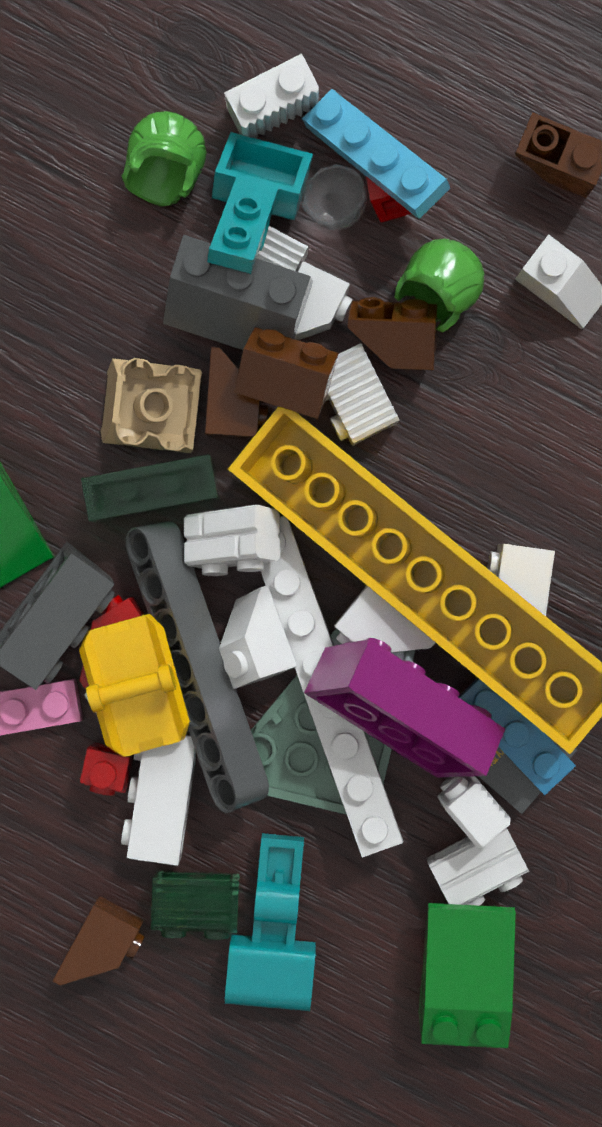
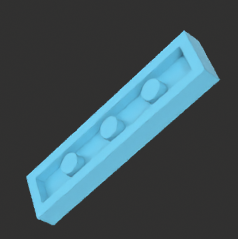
[302,89,450,219]

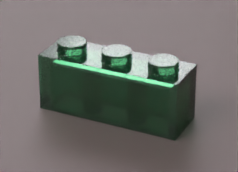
[81,454,221,523]

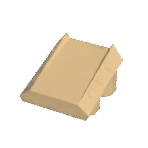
[100,358,202,453]

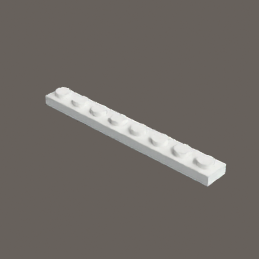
[261,516,403,857]

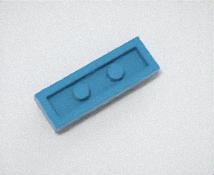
[458,678,576,795]

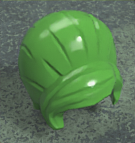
[122,111,206,207]
[395,238,484,332]

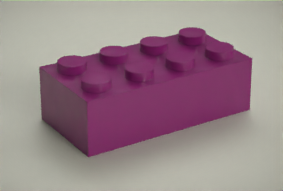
[304,638,505,778]

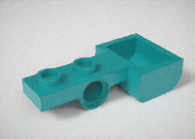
[207,132,313,274]
[225,833,316,1011]

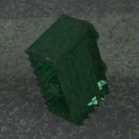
[151,871,240,940]

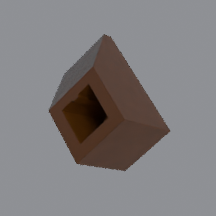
[515,112,602,198]
[348,297,438,370]

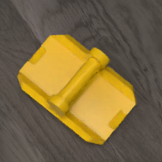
[79,614,190,757]

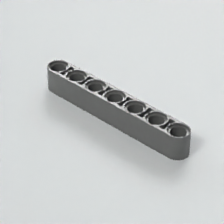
[126,521,269,813]

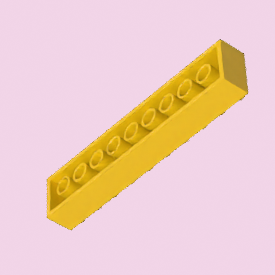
[228,406,602,754]

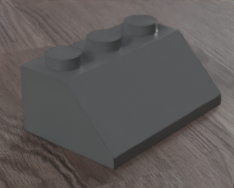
[163,234,313,350]
[0,541,115,690]

